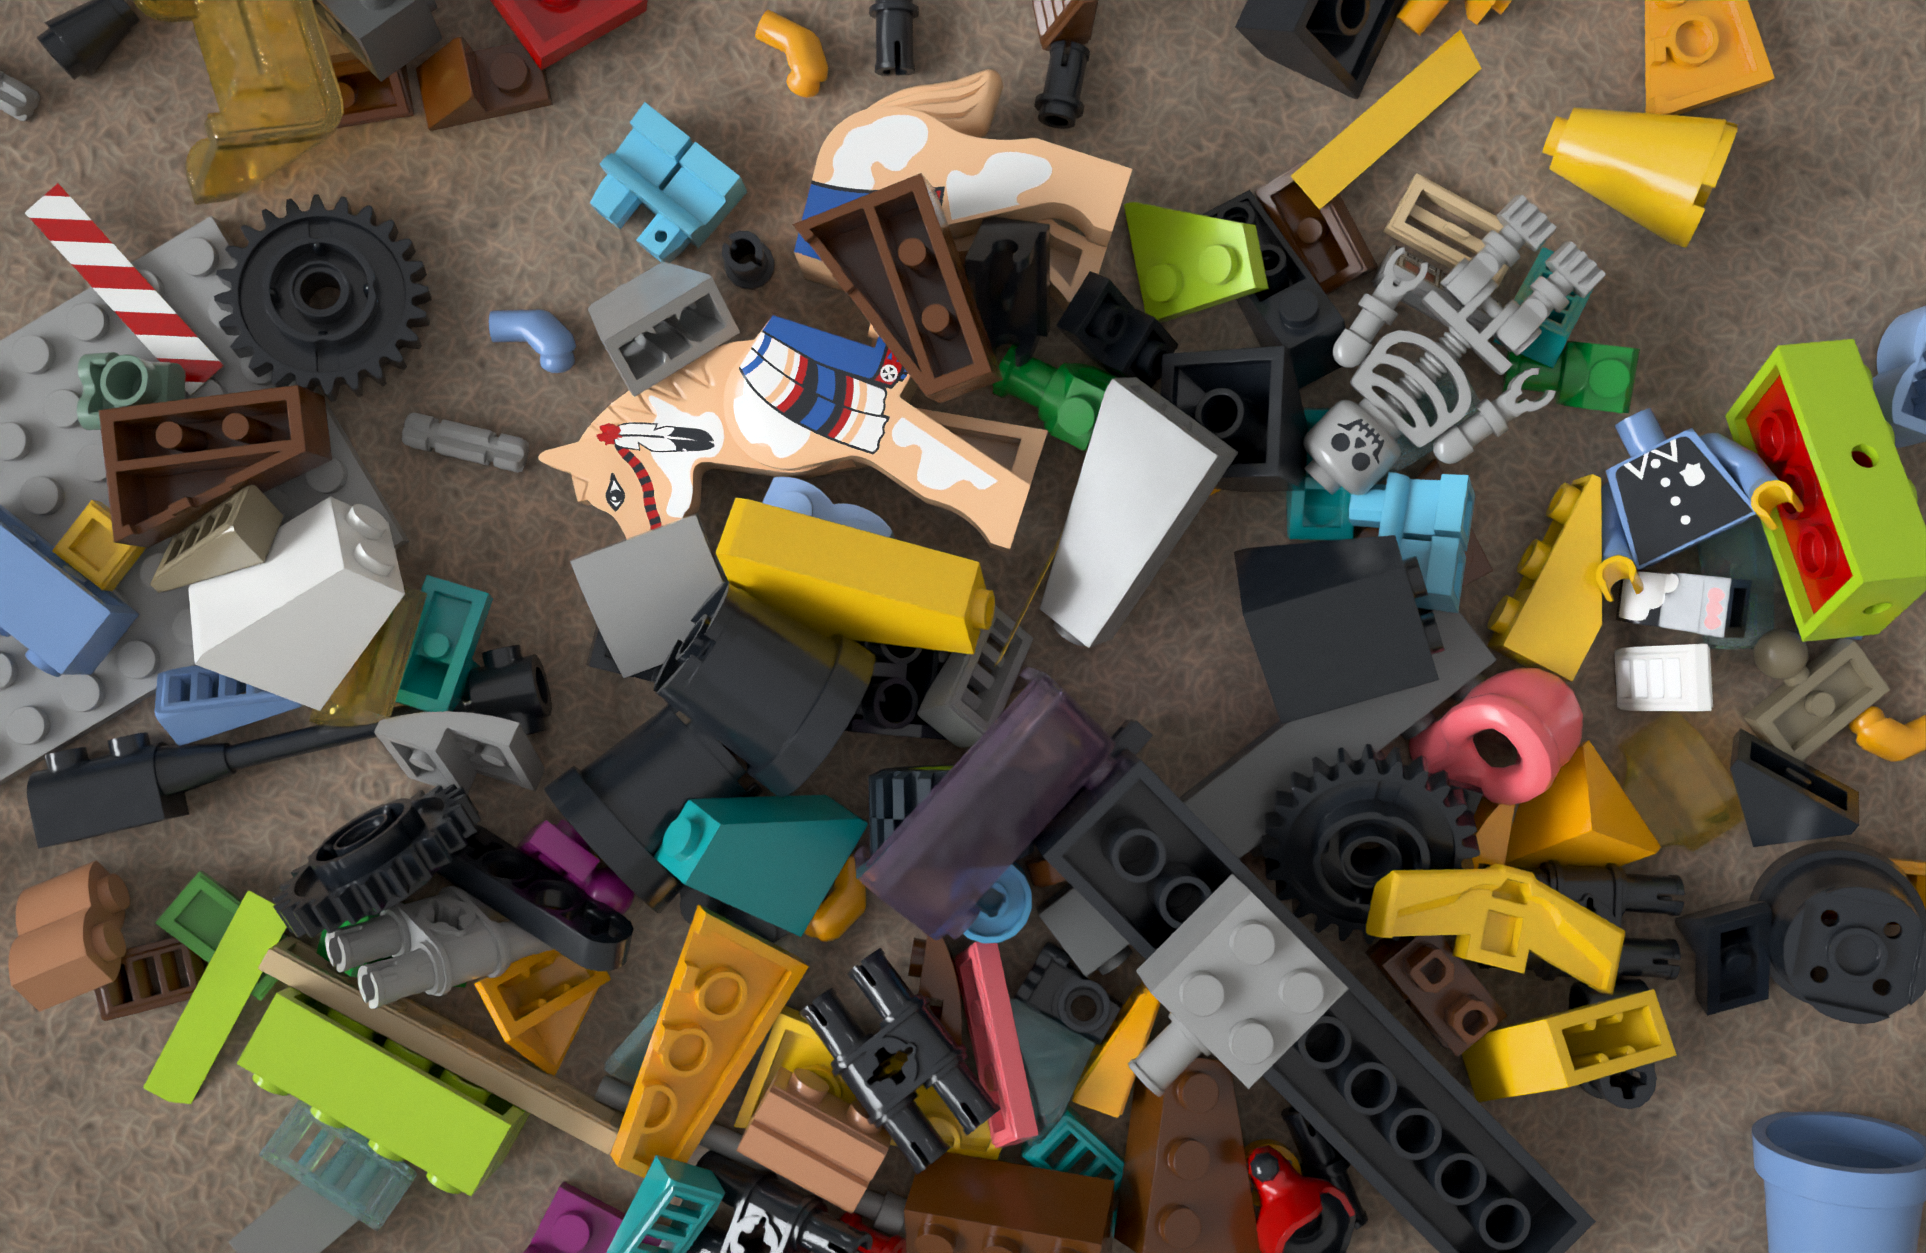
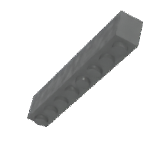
[1036,608,1497,977]

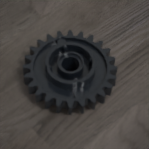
[214,194,432,402]
[1262,744,1480,944]
[273,784,481,938]

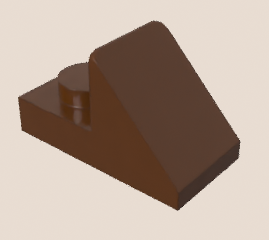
[416,36,553,131]

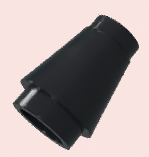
[36,0,140,80]

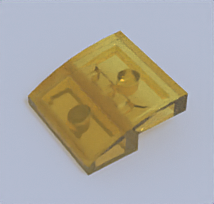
[309,585,428,726]

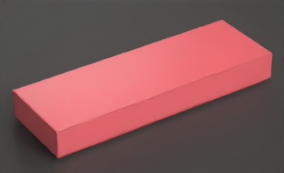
[954,942,1039,1148]

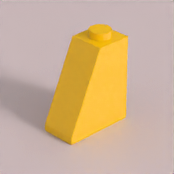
[1462,989,1677,1102]

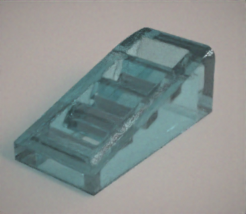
[259,1100,417,1231]

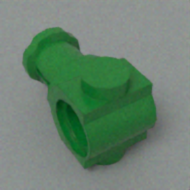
[1502,341,1640,413]
[992,345,1118,451]

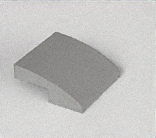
[570,513,727,678]
[374,711,545,795]

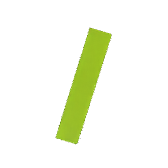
[144,891,287,1104]

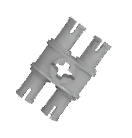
[325,878,553,1009]

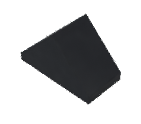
[1730,728,1859,847]

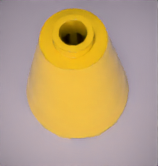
[1542,107,1738,248]

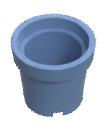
[1752,1112,1926,1253]

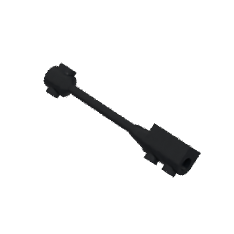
[27,645,552,849]

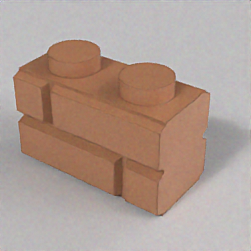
[736,1066,892,1214]

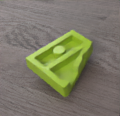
[1124,201,1268,323]

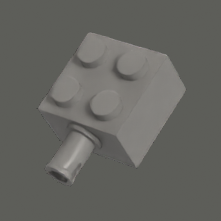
[1128,874,1349,1097]

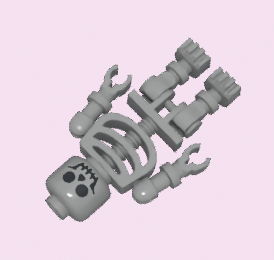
[1303,195,1606,496]

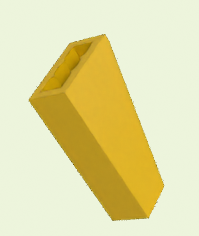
[716,498,995,655]

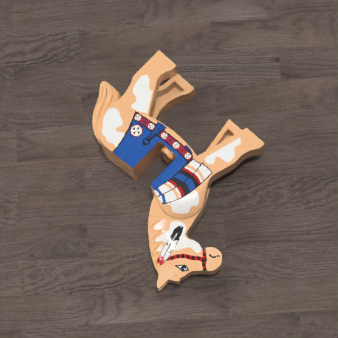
[538,69,1132,553]

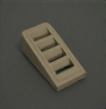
[150,485,283,593]

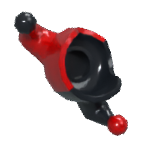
[1247,1145,1356,1253]

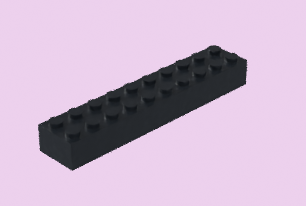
[1033,748,1596,1253]

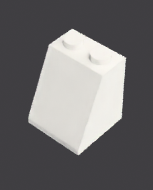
[188,496,405,711]

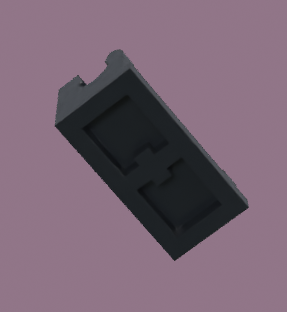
[965,216,1050,367]

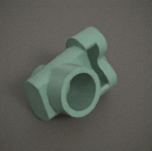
[77,352,185,431]

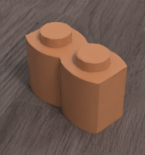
[8,860,130,1012]

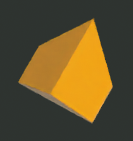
[1505,740,1661,868]
[474,949,611,1076]

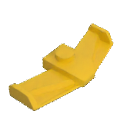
[1366,864,1626,995]

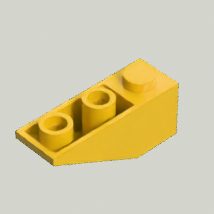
[1487,474,1602,682]

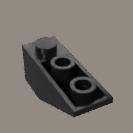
[1202,190,1345,389]

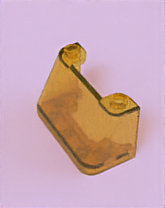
[133,0,344,205]

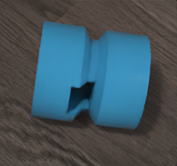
[947,861,1032,943]

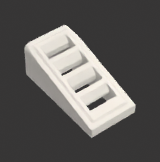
[1614,644,1713,711]

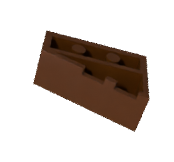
[1114,1044,1261,1253]

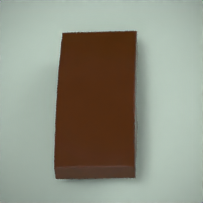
[908,924,962,1046]

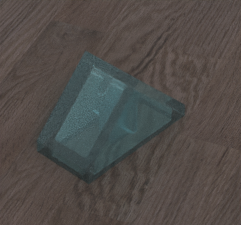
[1010,999,1095,1146]

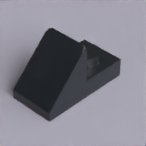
[1675,901,1772,1016]

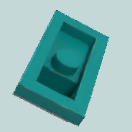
[383,575,493,712]

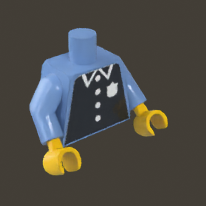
[1596,408,1804,602]

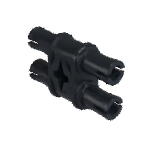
[1478,860,1685,981]
[799,948,1001,1174]
[686,1150,873,1253]

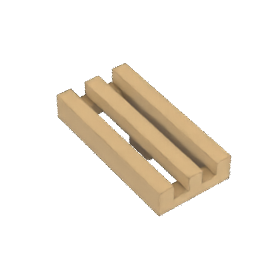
[1383,173,1509,291]

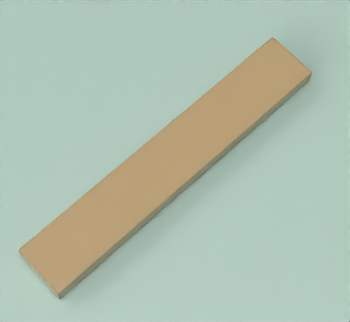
[258,936,624,1155]

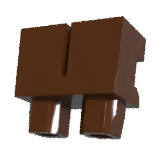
[1365,935,1507,1057]

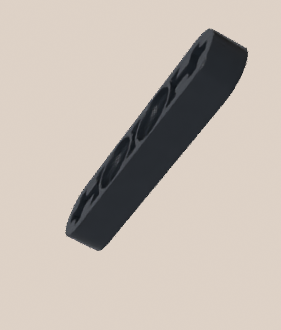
[436,824,634,971]

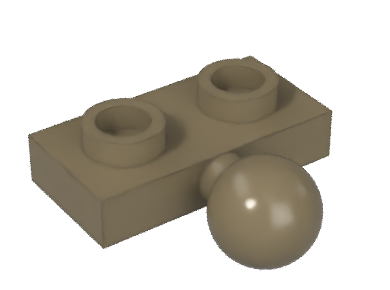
[1743,628,1891,761]

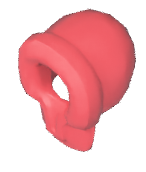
[1409,668,1583,805]

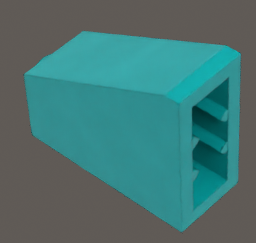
[654,795,869,937]

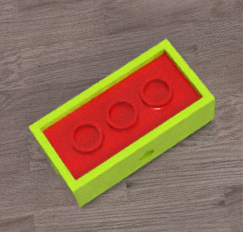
[1725,339,1926,642]

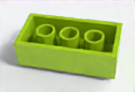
[237,986,531,1196]

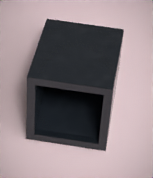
[1234,535,1445,724]

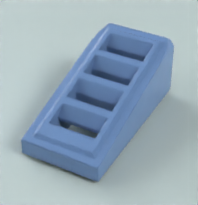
[155,665,302,746]

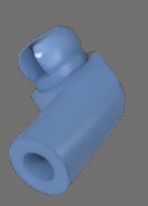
[489,309,576,373]

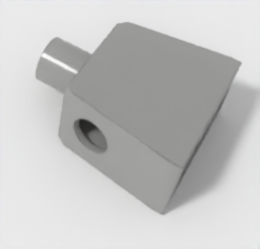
[588,262,740,397]

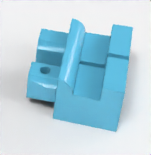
[590,102,747,263]
[1349,472,1475,613]

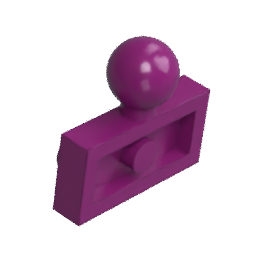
[516,819,635,915]

